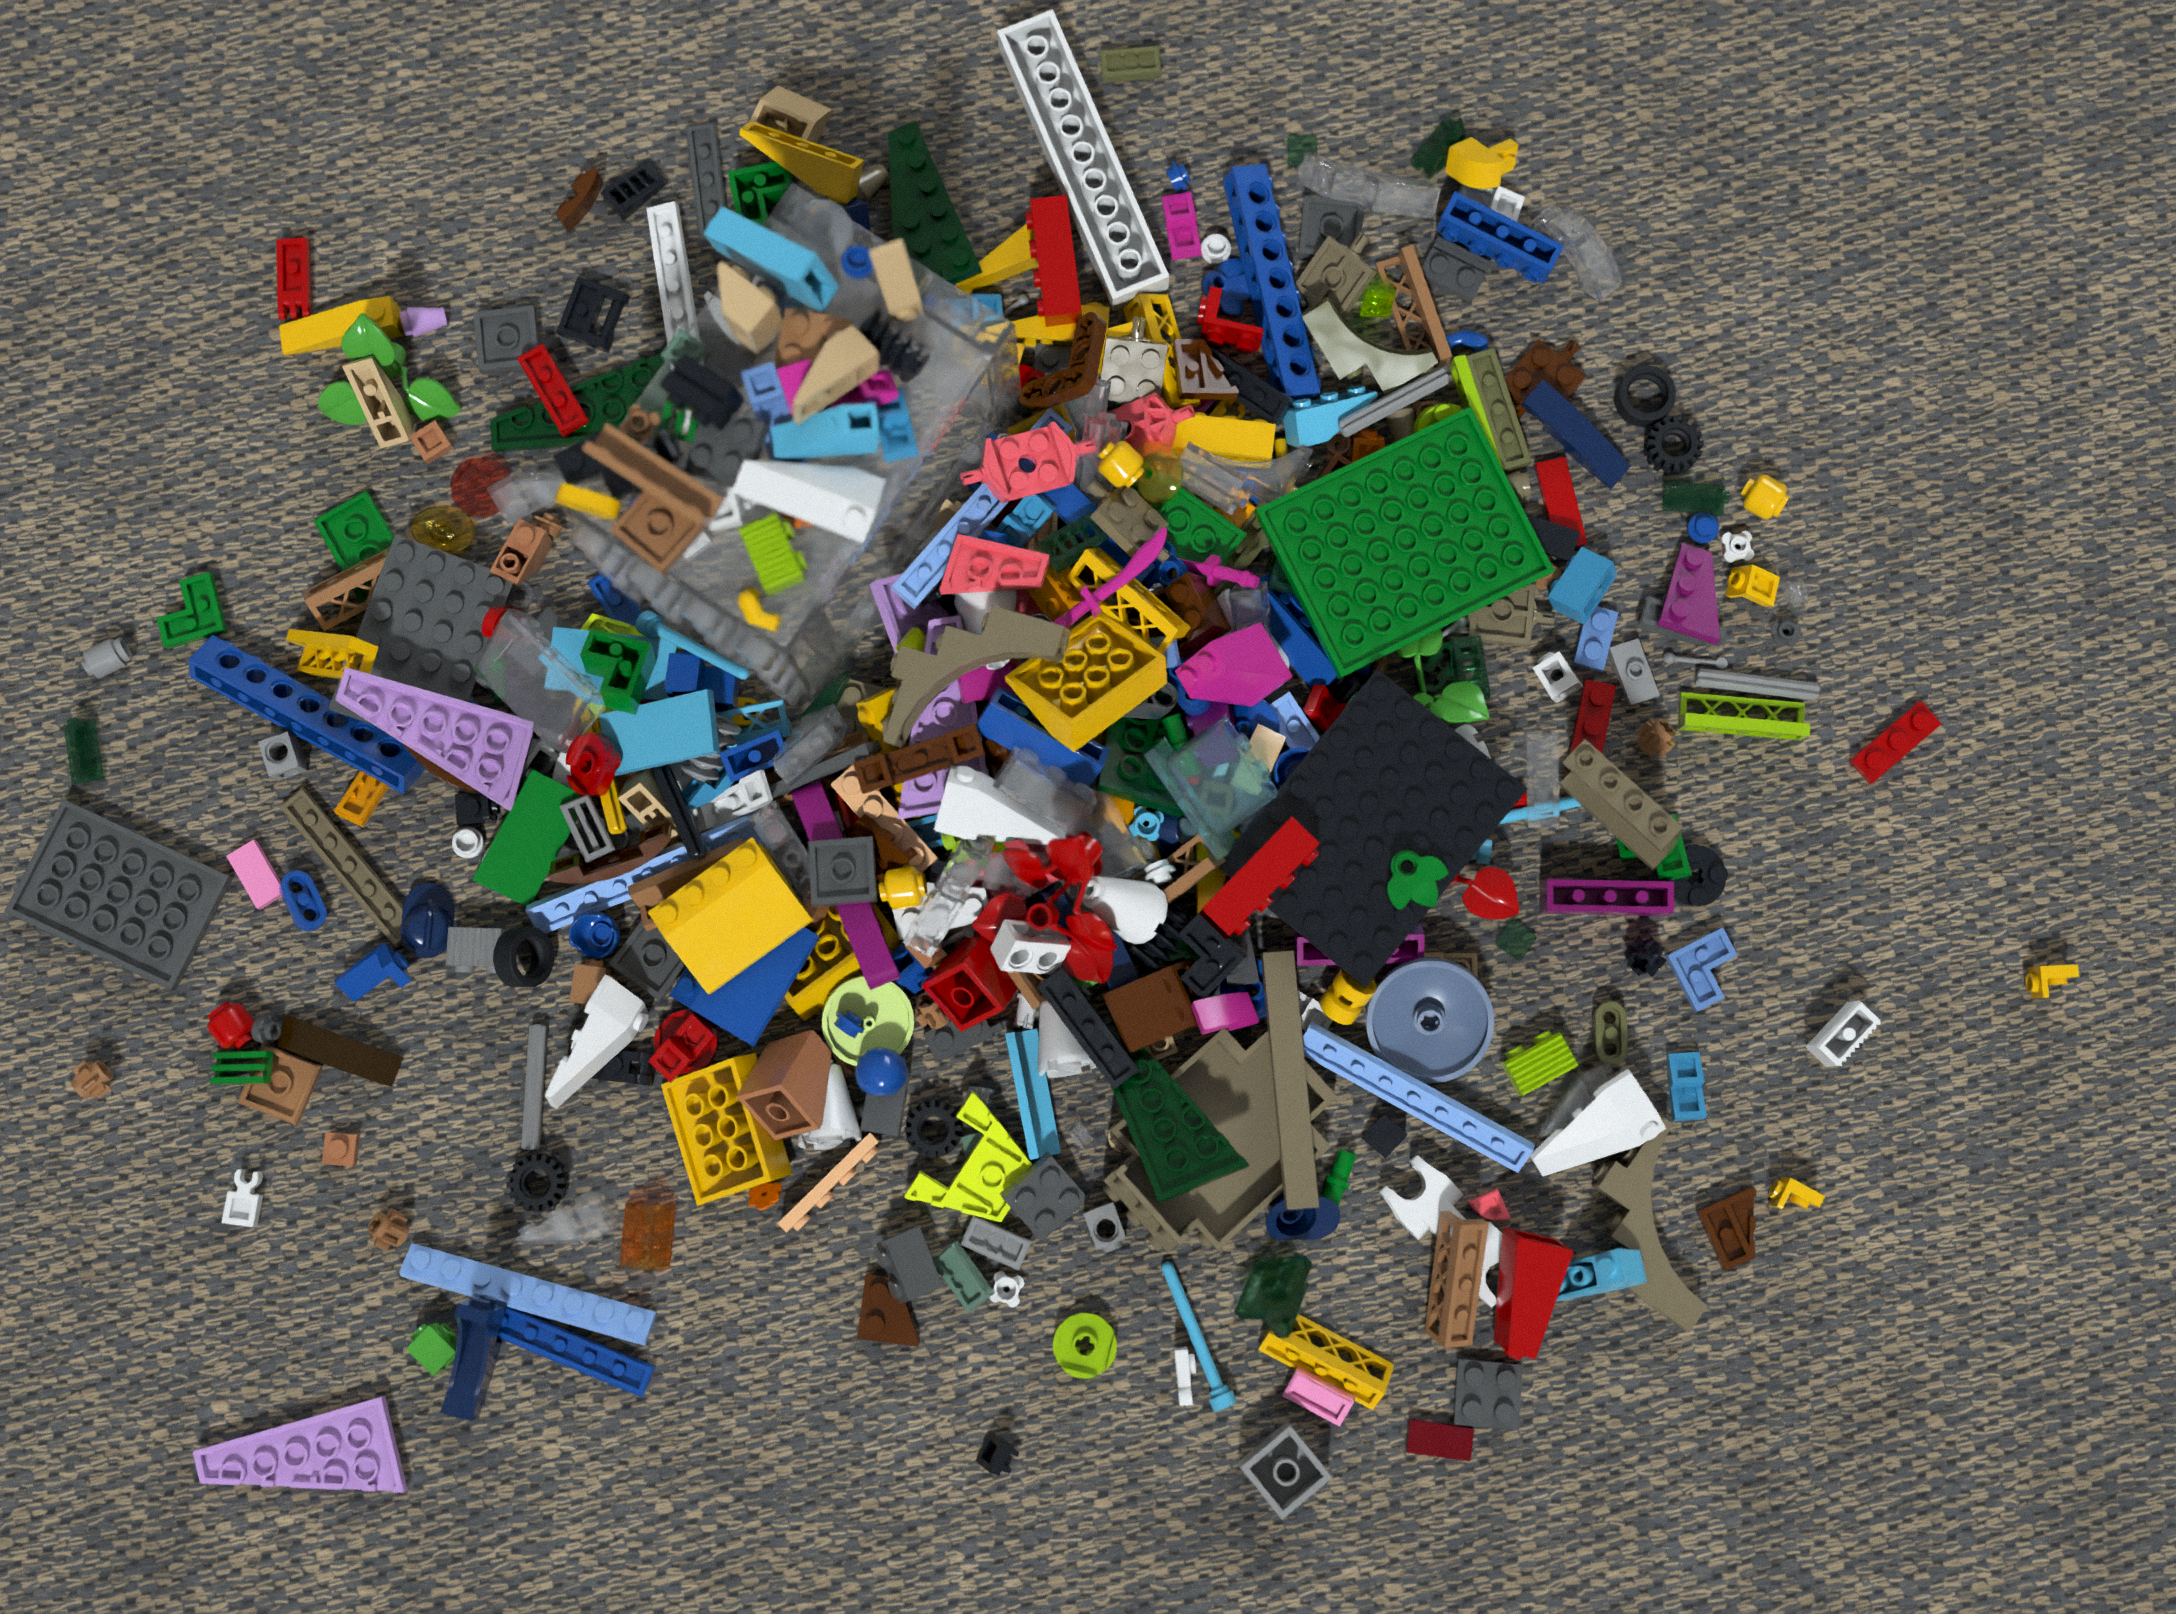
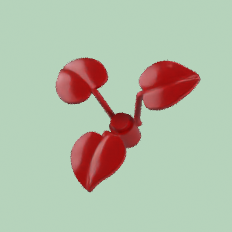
[972,831,1114,984]
[1001,835,1118,951]
[1448,867,1520,920]

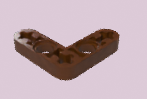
[1019,312,1107,412]

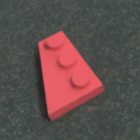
[940,534,1050,595]

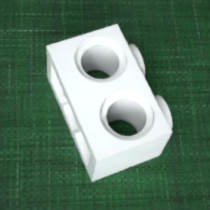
[990,920,1071,974]

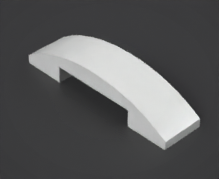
[690,770,773,834]

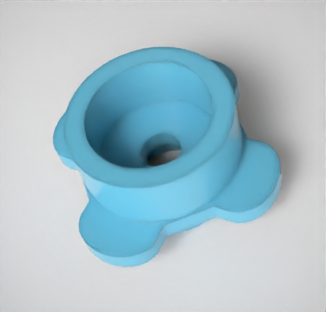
[1128,806,1164,841]

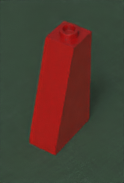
[1494,1226,1574,1360]

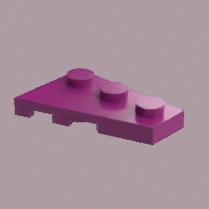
[1657,543,1720,645]

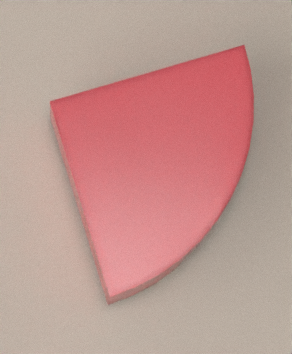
[1467,1189,1511,1221]

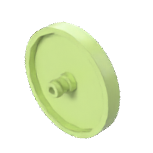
[821,975,914,1066]

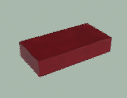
[1405,1418,1474,1462]

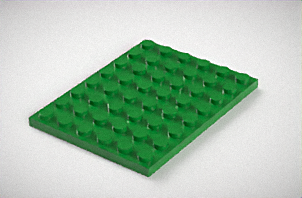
[1253,406,1555,679]

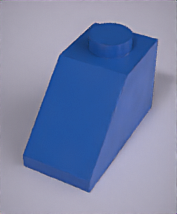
[719,729,791,783]

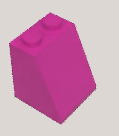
[1175,622,1293,707]

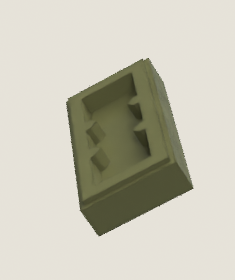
[1100,46,1162,83]

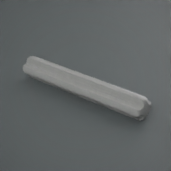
[1338,368,1449,437]
[1695,668,1820,701]
[521,1024,548,1150]

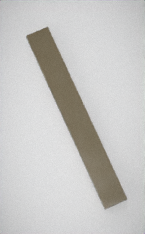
[1261,951,1319,1210]

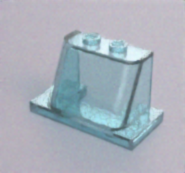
[1144,715,1279,861]

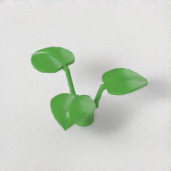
[318,313,462,425]
[1346,629,1490,722]

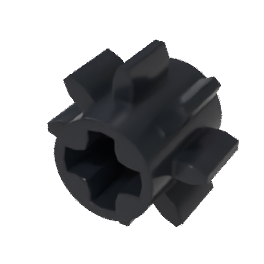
[1333,671,1368,704]
[1625,936,1667,977]

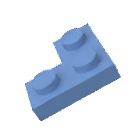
[1665,927,1738,1012]

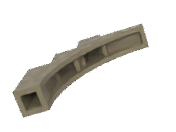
[882,605,1071,749]
[1592,1116,1708,1332]

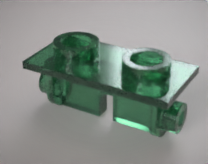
[1411,118,1467,181]
[1662,480,1730,516]
[63,718,104,785]

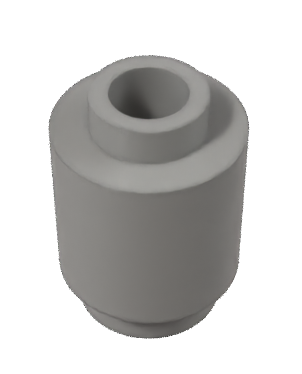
[81,637,133,679]

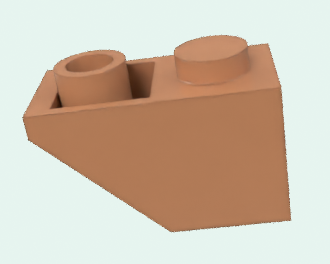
[490,518,553,586]

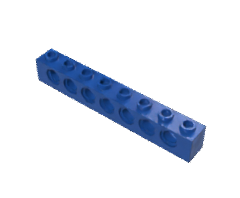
[1222,164,1321,405]
[189,635,425,794]

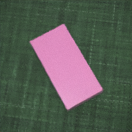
[226,840,282,910]
[1282,1366,1355,1426]

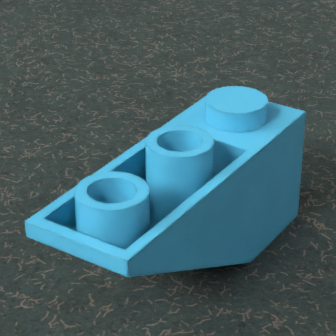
[1283,385,1378,448]
[771,403,880,461]
[1556,1248,1647,1302]

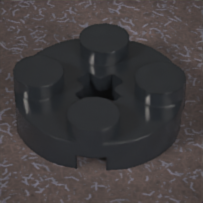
[1671,844,1728,907]

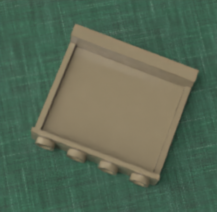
[1559,739,1684,870]

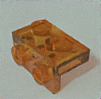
[620,1202,675,1270]

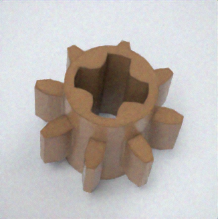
[1636,718,1676,757]
[912,991,950,1029]
[71,1060,113,1099]
[368,1208,409,1251]

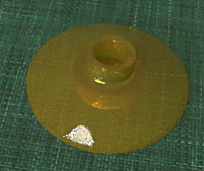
[1131,442,1183,505]
[411,506,475,553]

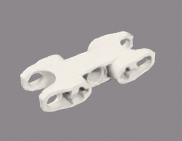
[1379,1155,1502,1308]

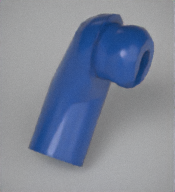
[1445,329,1489,354]

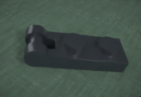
[567,1044,654,1086]

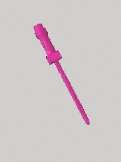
[1053,527,1167,630]
[1175,554,1260,589]

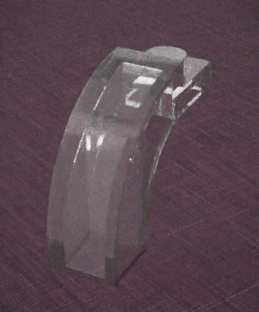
[1530,204,1623,301]

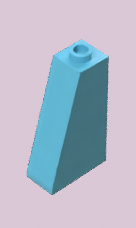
[704,207,839,314]

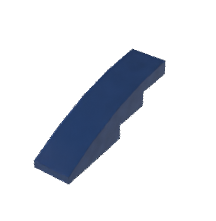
[1521,380,1631,490]

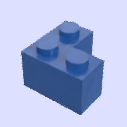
[664,650,741,712]

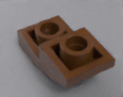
[555,167,604,232]

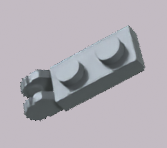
[923,1006,1014,1063]

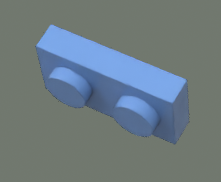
[1572,606,1619,673]

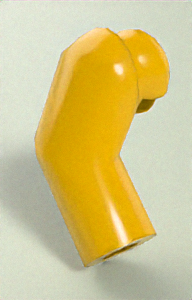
[738,587,782,632]

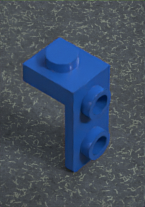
[335,942,412,1001]

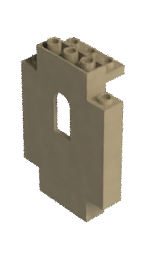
[1102,1029,1338,1253]

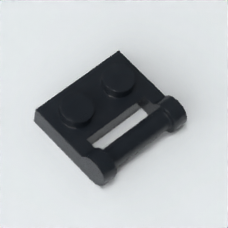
[556,277,630,353]

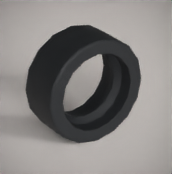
[1614,365,1676,427]
[493,927,554,987]

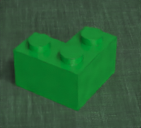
[727,161,797,232]
[580,628,656,715]

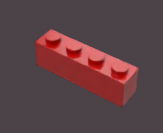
[1025,195,1082,327]
[1202,817,1320,936]

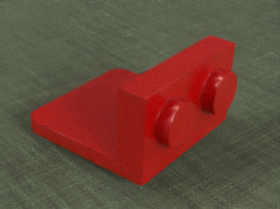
[1197,286,1264,353]

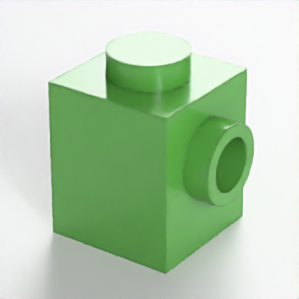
[406,1322,457,1376]

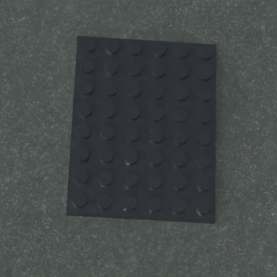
[1218,669,1528,988]

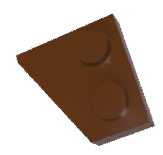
[842,814,918,882]
[1695,1186,1756,1271]
[857,1274,920,1347]

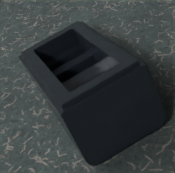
[600,160,668,222]

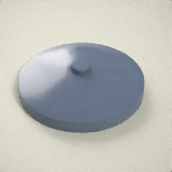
[1366,958,1494,1083]

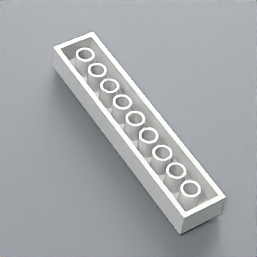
[997,9,1170,311]

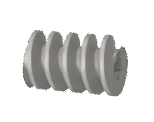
[680,714,741,783]

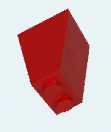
[921,931,1018,1032]

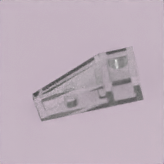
[1526,732,1560,828]

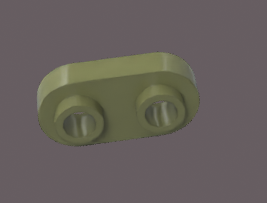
[1593,1002,1628,1065]

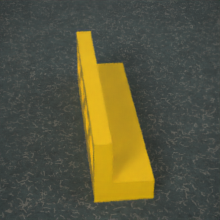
[1123,293,1201,410]
[1066,547,1191,655]
[286,629,379,679]
[1258,1305,1395,1410]

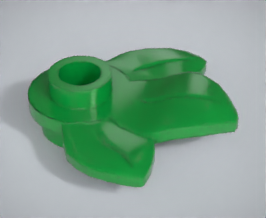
[1387,850,1448,910]

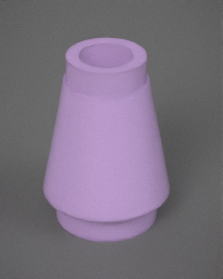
[400,307,448,338]

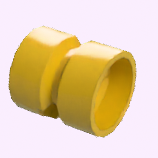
[1319,968,1377,1025]

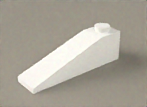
[732,460,886,544]
[934,764,1068,845]
[545,975,649,1109]
[1530,1069,1666,1176]

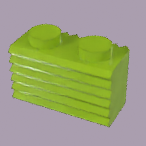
[738,512,808,596]
[1500,1030,1579,1096]

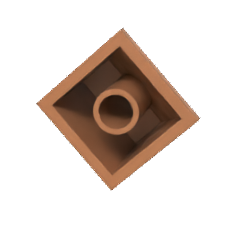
[736,1030,832,1140]

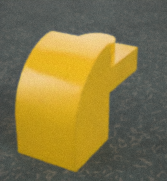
[1445,137,1519,189]

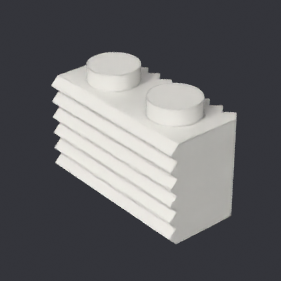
[1806,1000,1881,1067]

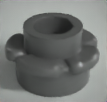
[1770,617,1801,647]
[251,1015,282,1046]

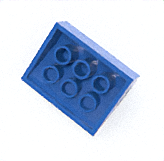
[669,927,820,1046]

